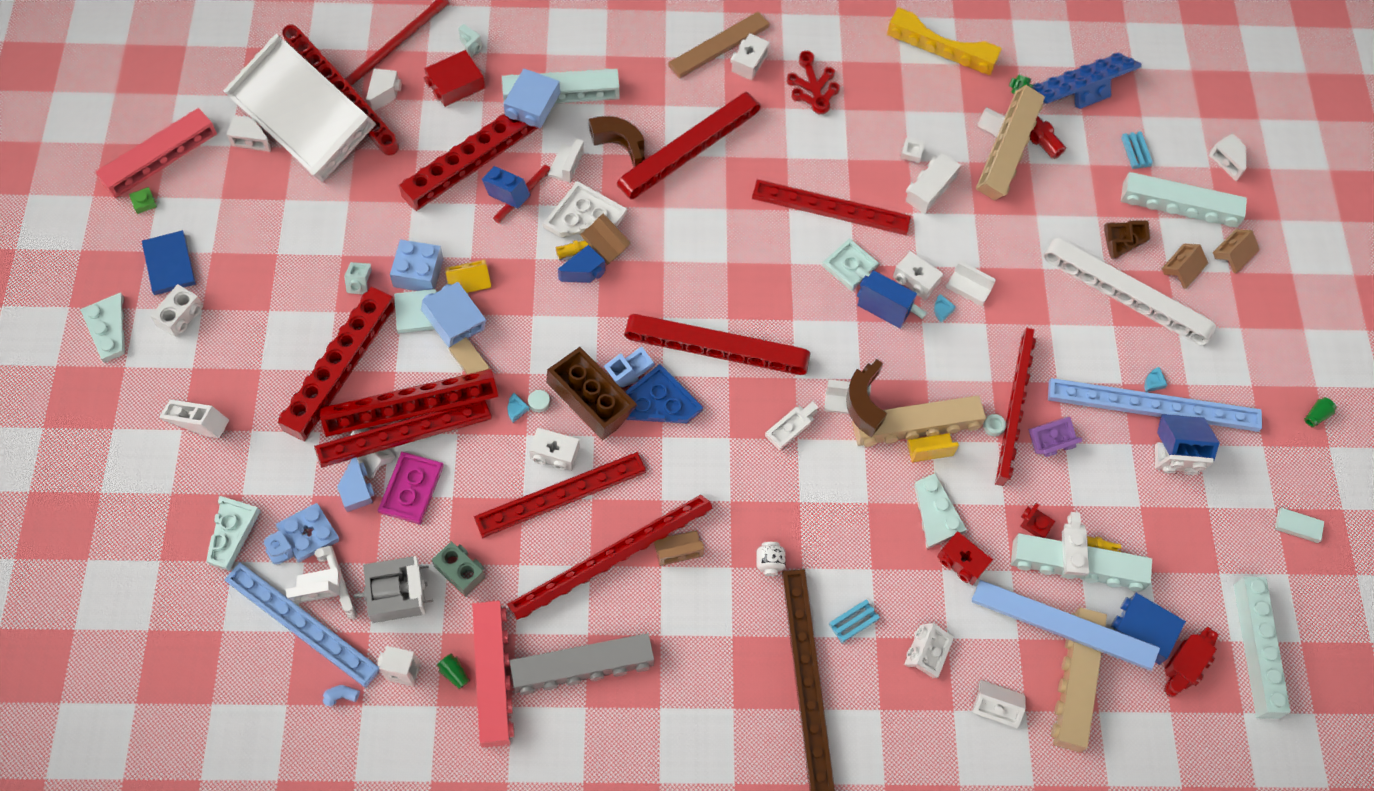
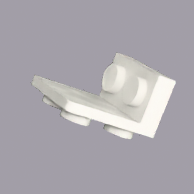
[1155,442,1214,475]

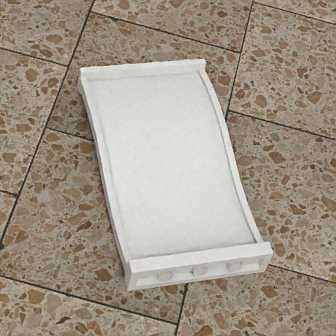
[224,34,376,183]

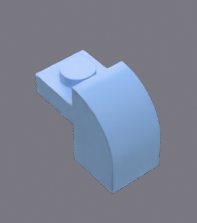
[604,346,655,387]

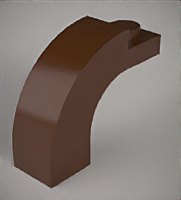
[589,116,645,168]
[846,359,887,438]

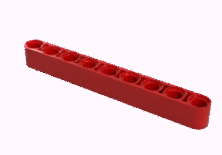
[282,24,399,156]
[617,92,761,200]
[624,314,811,375]

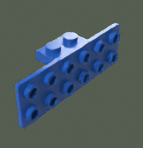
[1032,53,1142,109]

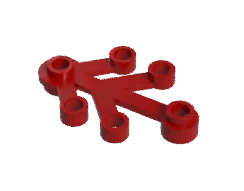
[786,50,840,114]

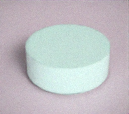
[528,390,550,412]
[983,414,1006,437]

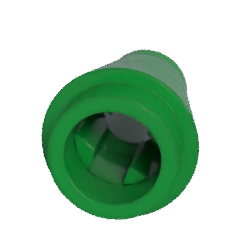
[1304,397,1337,428]
[437,653,470,689]

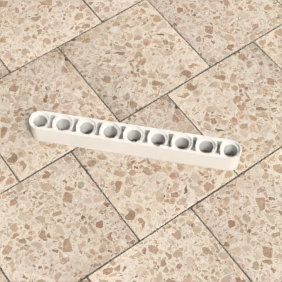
[1044,238,1216,346]

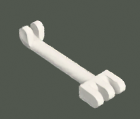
[315,546,357,620]

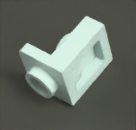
[458,24,482,57]
[344,262,372,294]

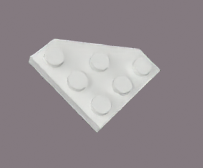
[543,181,627,237]

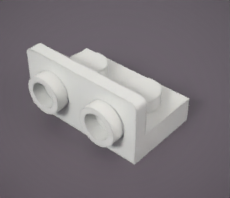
[905,623,954,678]

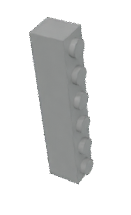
[510,633,654,695]

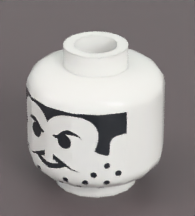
[756,542,786,576]

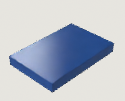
[142,230,196,295]

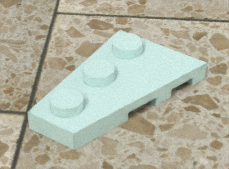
[80,292,125,363]
[914,473,967,549]
[206,496,261,571]

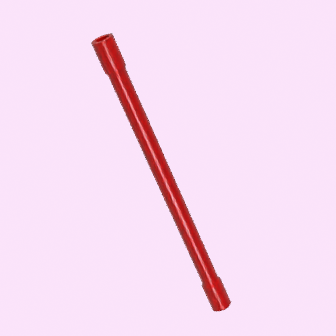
[338,0,449,91]

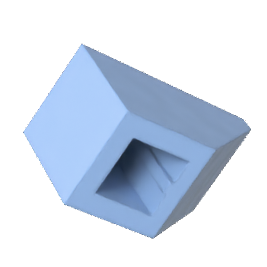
[337,457,375,512]

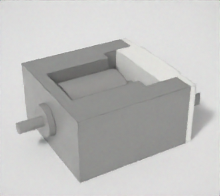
[354,556,433,623]

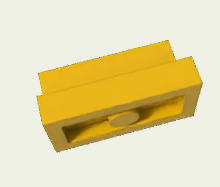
[445,259,492,293]
[907,433,959,462]

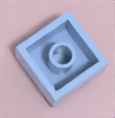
[390,239,443,291]

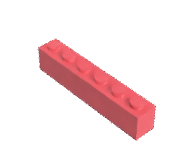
[95,108,217,199]
[472,601,514,748]

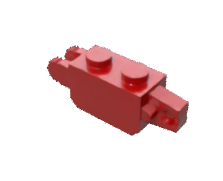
[1164,626,1219,697]

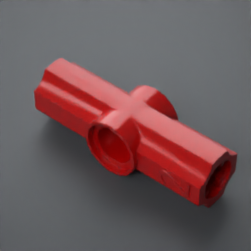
[1029,115,1066,159]

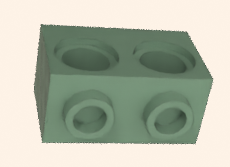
[431,541,485,597]

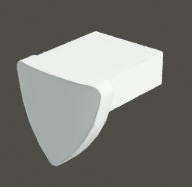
[977,107,1006,137]

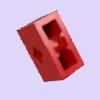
[937,531,993,586]

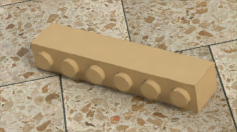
[976,85,1045,201]
[852,395,986,447]
[1051,607,1107,753]

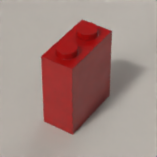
[424,50,485,107]

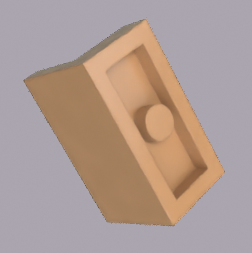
[580,213,631,265]
[1213,229,1260,273]
[1161,243,1208,289]
[654,530,704,566]

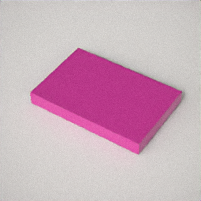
[378,451,444,525]

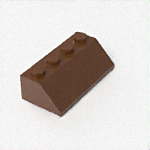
[546,347,637,441]

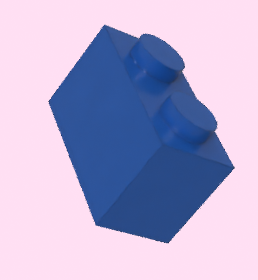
[482,166,530,209]

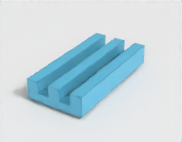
[1121,131,1153,169]
[829,599,880,643]

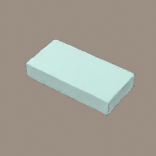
[1275,508,1324,543]

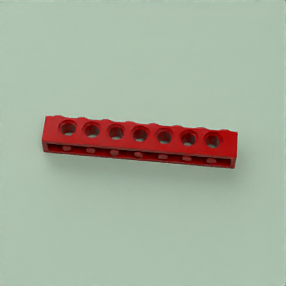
[399,114,538,211]
[278,286,395,442]
[320,369,499,437]

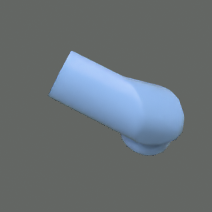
[323,685,360,706]

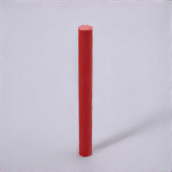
[493,165,550,223]

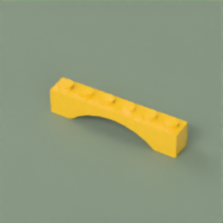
[887,7,1002,76]

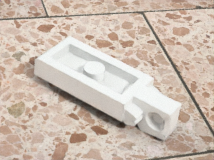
[765,401,819,451]
[1062,512,1089,576]

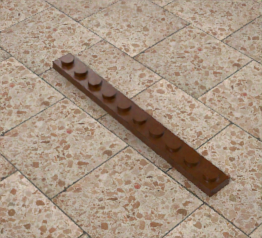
[782,569,835,791]

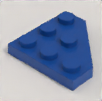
[625,364,703,424]

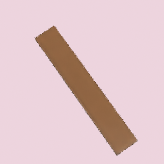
[668,11,770,79]

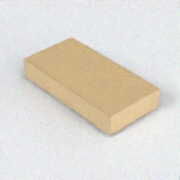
[448,337,490,374]

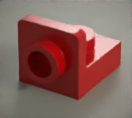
[1020,503,1056,538]

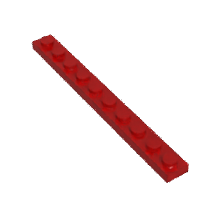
[507,494,713,620]

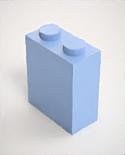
[503,68,560,128]
[421,282,486,348]

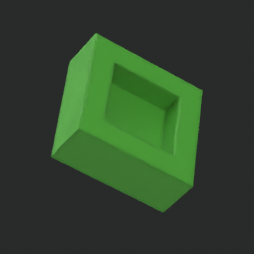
[129,187,157,214]

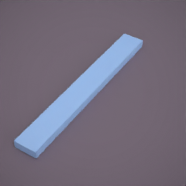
[224,563,380,688]
[972,580,1160,671]

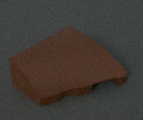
[1104,220,1150,259]

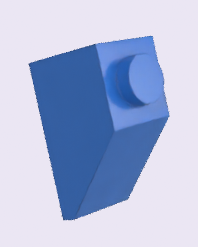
[558,245,605,283]

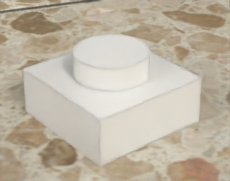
[901,138,925,163]

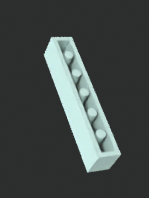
[502,69,620,103]
[1121,172,1247,228]
[1011,533,1152,592]
[1234,577,1291,719]

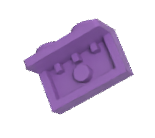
[1028,417,1083,457]

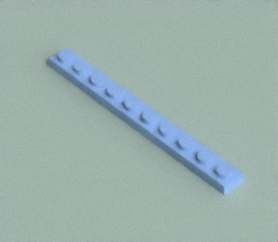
[1048,378,1262,432]

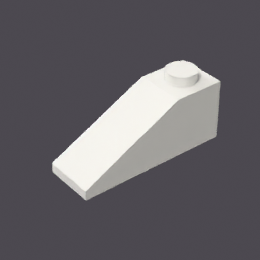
[159,400,229,438]

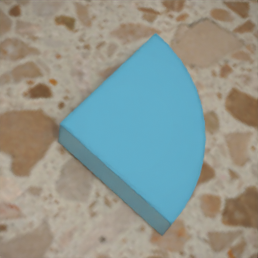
[934,294,956,323]
[1144,367,1167,392]
[507,393,529,423]

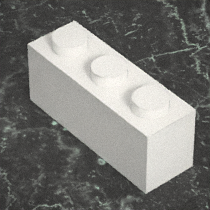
[905,153,961,214]

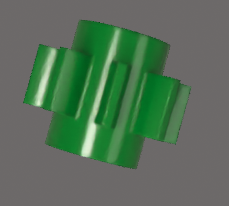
[1009,74,1033,94]

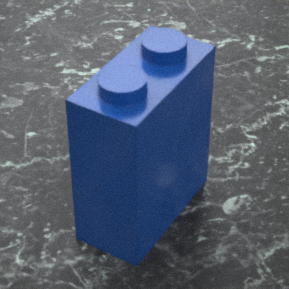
[857,270,917,329]
[1157,414,1220,461]
[1111,593,1186,665]

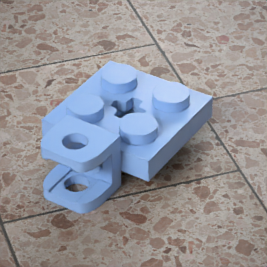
[264,503,339,564]

